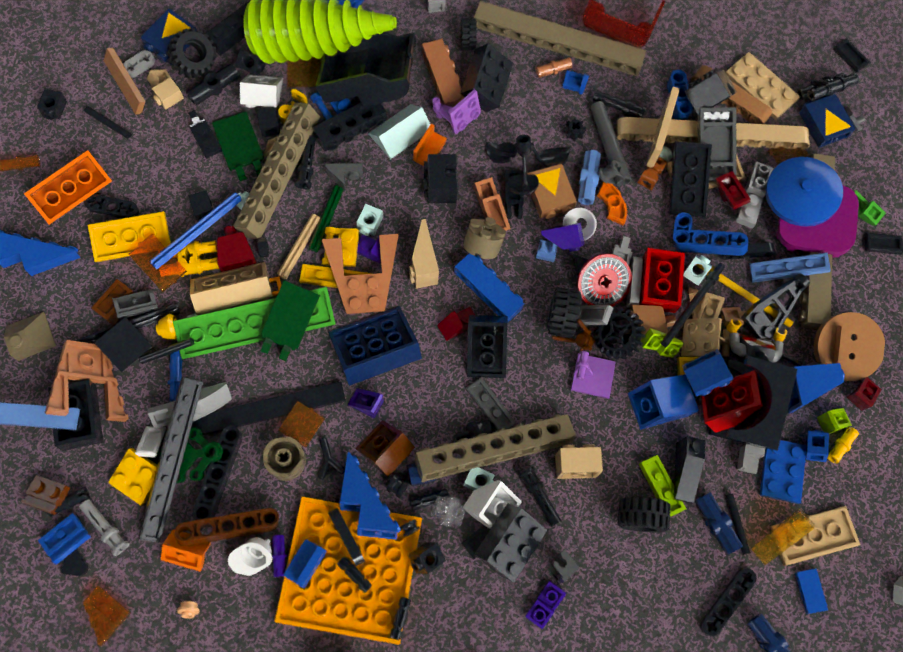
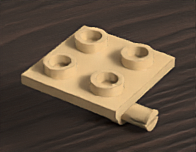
[681,318,731,357]

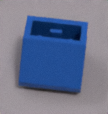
[682,349,734,396]

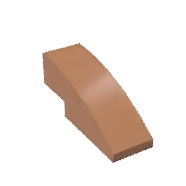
[473,177,511,231]

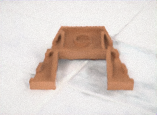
[322,234,398,314]
[45,340,129,422]

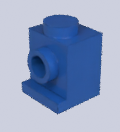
[806,430,829,462]

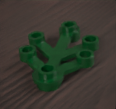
[148,428,223,483]

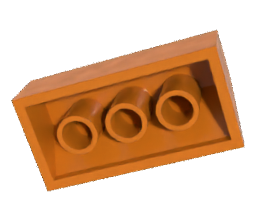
[24,150,112,225]

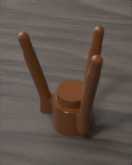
[551,319,594,351]

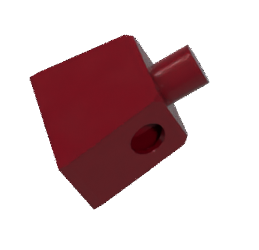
[217,226,257,272]

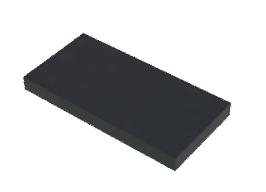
[669,141,712,218]

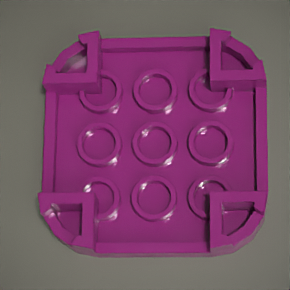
[776,185,859,258]

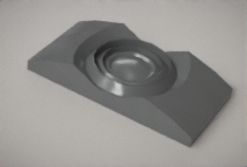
[697,108,736,181]

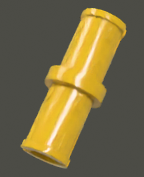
[828,427,859,464]

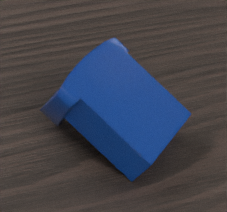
[562,70,589,95]

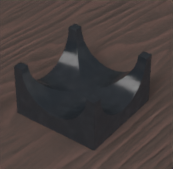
[709,356,797,450]

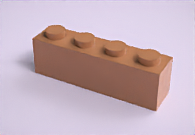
[422,39,465,107]

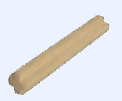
[277,214,320,279]

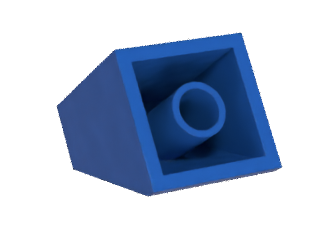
[788,363,845,413]
[628,374,699,430]

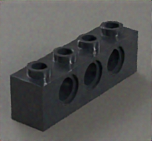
[313,102,387,152]

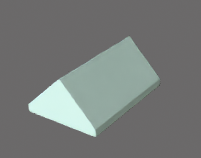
[369,104,430,159]

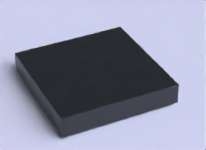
[95,317,152,372]

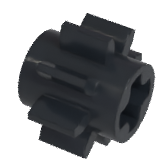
[563,118,586,142]

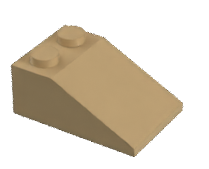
[409,219,439,289]

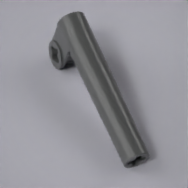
[590,101,632,186]

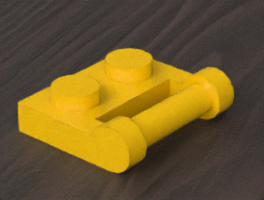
[322,227,359,267]

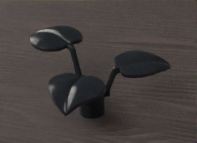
[486,134,571,195]

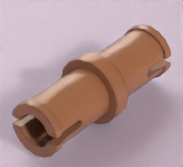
[536,57,572,78]

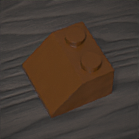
[355,420,415,477]

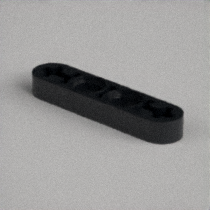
[700,568,757,636]

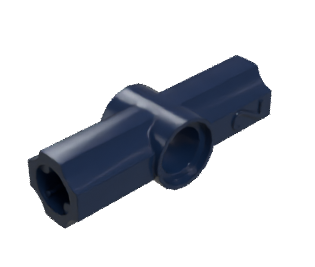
[695,492,743,555]
[747,613,791,652]

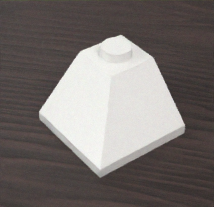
[462,480,522,529]

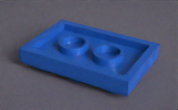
[760,440,807,504]

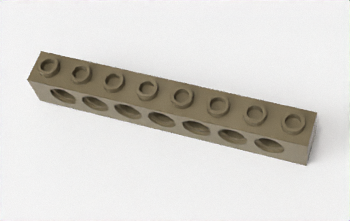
[233,103,320,239]
[415,414,576,482]

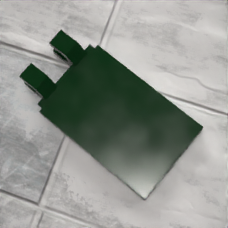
[212,112,265,182]
[260,280,320,361]

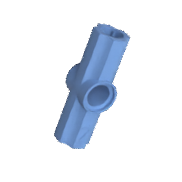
[577,150,601,205]

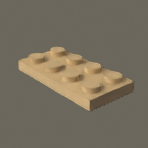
[726,52,800,120]

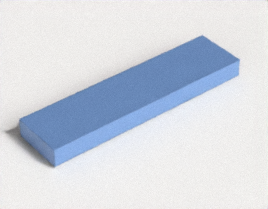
[750,252,831,283]
[0,403,80,430]

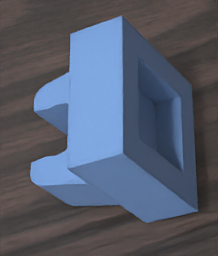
[536,239,558,262]

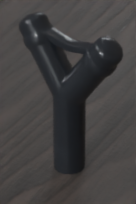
[318,438,345,480]

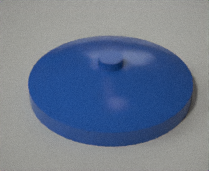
[766,157,843,226]

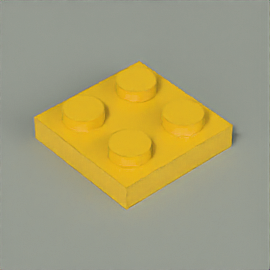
[108,448,158,505]

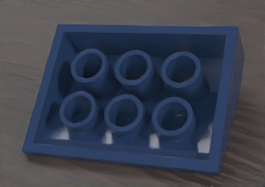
[328,306,422,386]

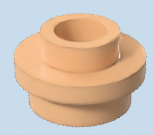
[177,601,199,618]

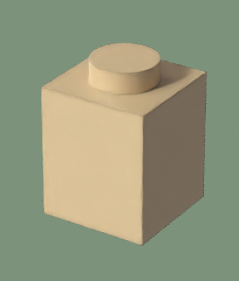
[152,77,184,110]

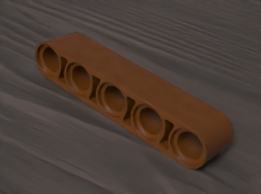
[175,508,279,546]

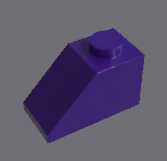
[541,222,585,252]

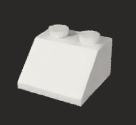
[240,74,283,108]

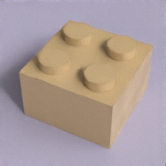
[555,444,603,479]

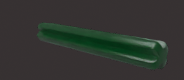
[309,185,343,252]

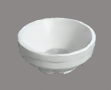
[563,208,597,241]

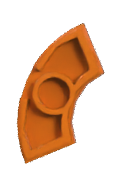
[597,182,627,226]

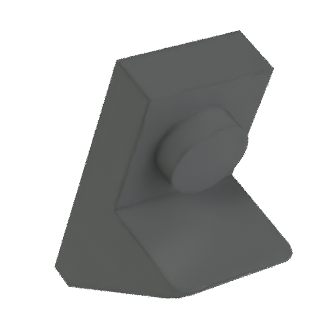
[326,163,363,191]

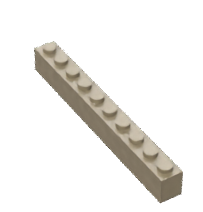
[474,1,646,76]
[799,154,835,330]

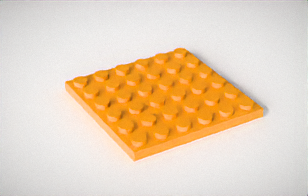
[275,497,422,645]

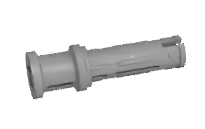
[79,499,130,556]

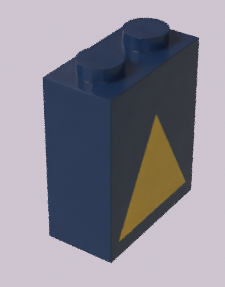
[141,9,197,65]
[799,94,856,148]

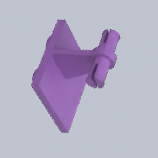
[432,89,481,135]
[571,351,616,399]

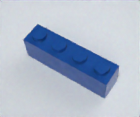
[454,253,524,322]

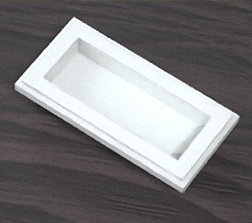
[135,426,166,457]

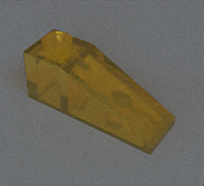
[751,508,814,565]

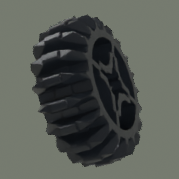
[594,308,646,360]

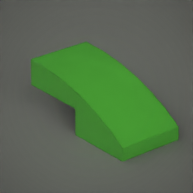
[854,190,886,226]

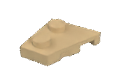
[689,287,725,319]

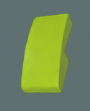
[641,329,684,358]

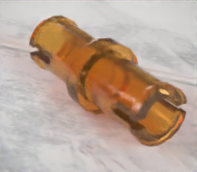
[0,155,40,172]

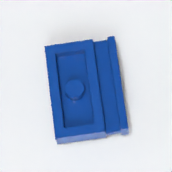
[38,513,91,565]

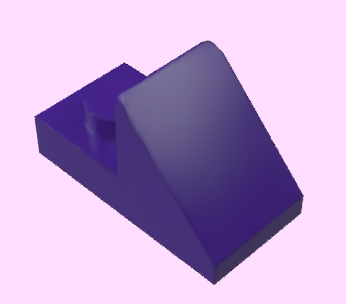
[357,234,381,264]

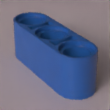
[667,70,693,120]

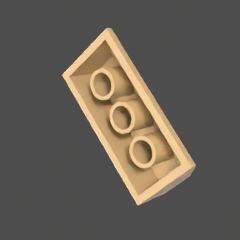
[190,262,273,315]

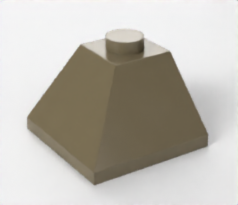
[4,312,56,361]

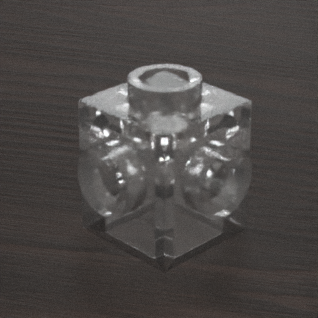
[431,496,466,528]

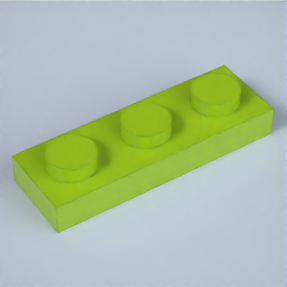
[639,455,686,517]

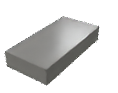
[578,305,613,325]

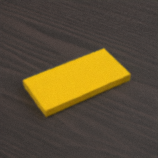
[88,211,171,262]

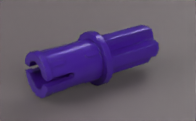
[272,535,287,577]

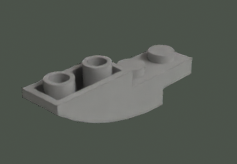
[736,161,773,229]
[148,382,232,429]

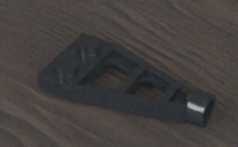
[741,273,810,340]

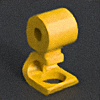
[278,89,308,124]

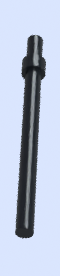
[661,263,725,347]

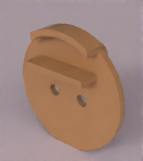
[814,312,885,381]

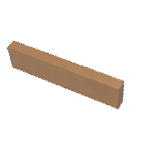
[104,48,145,115]

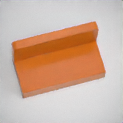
[413,124,447,166]
[161,529,211,572]

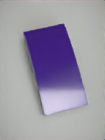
[525,580,567,629]

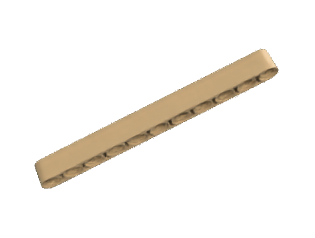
[617,117,810,150]

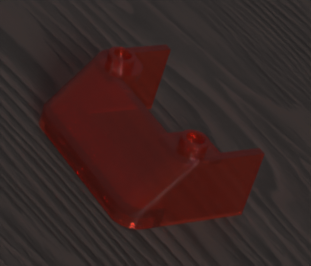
[582,0,666,48]

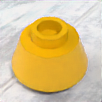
[156,314,177,340]

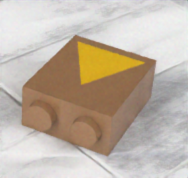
[527,164,577,219]

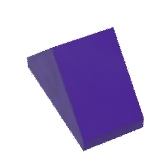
[348,388,384,419]

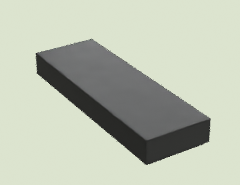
[466,377,516,430]

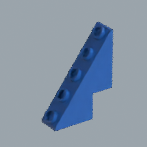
[0,230,81,276]
[340,452,401,540]

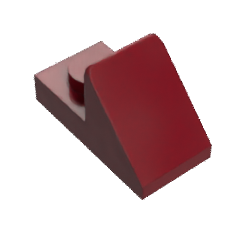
[716,171,751,210]
[437,307,475,341]
[847,377,882,411]

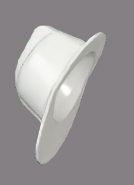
[228,537,272,576]

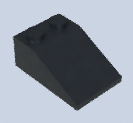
[467,315,508,378]

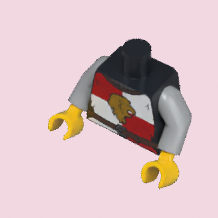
[727,319,787,363]

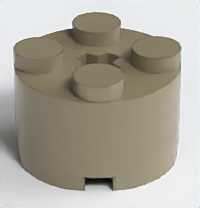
[463,217,506,259]
[263,437,306,481]

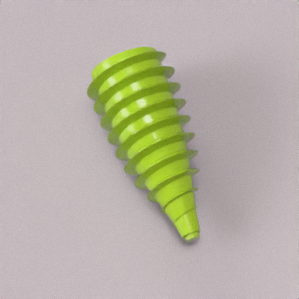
[244,0,397,64]

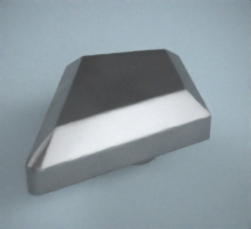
[845,106,866,131]

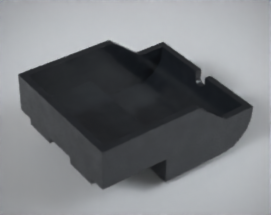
[316,32,416,107]

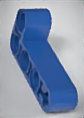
[673,212,748,256]

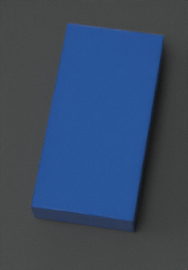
[795,569,828,614]

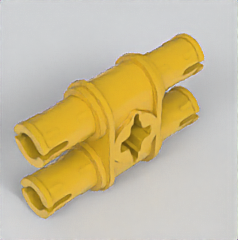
[158,240,219,278]

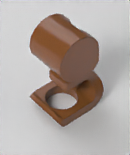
[638,157,668,191]

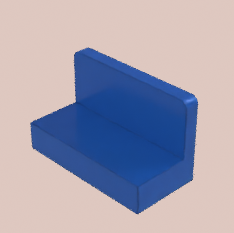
[284,539,327,589]

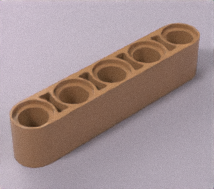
[691,65,772,124]

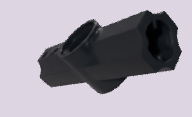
[186,63,240,106]

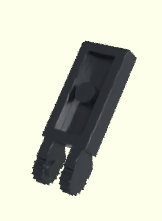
[504,170,524,219]

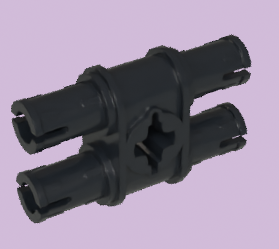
[796,73,859,100]

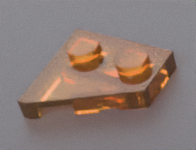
[83,586,131,646]

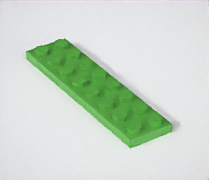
[173,287,335,359]

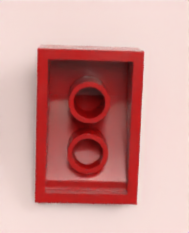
[701,370,763,433]

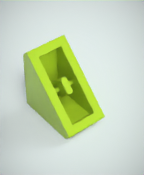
[817,408,852,434]

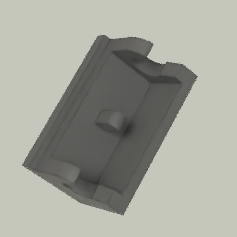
[112,289,158,320]
[549,550,580,584]

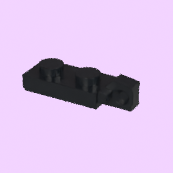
[188,110,222,159]

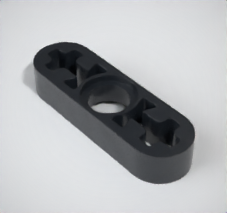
[84,194,139,218]
[722,243,775,260]
[328,508,365,566]

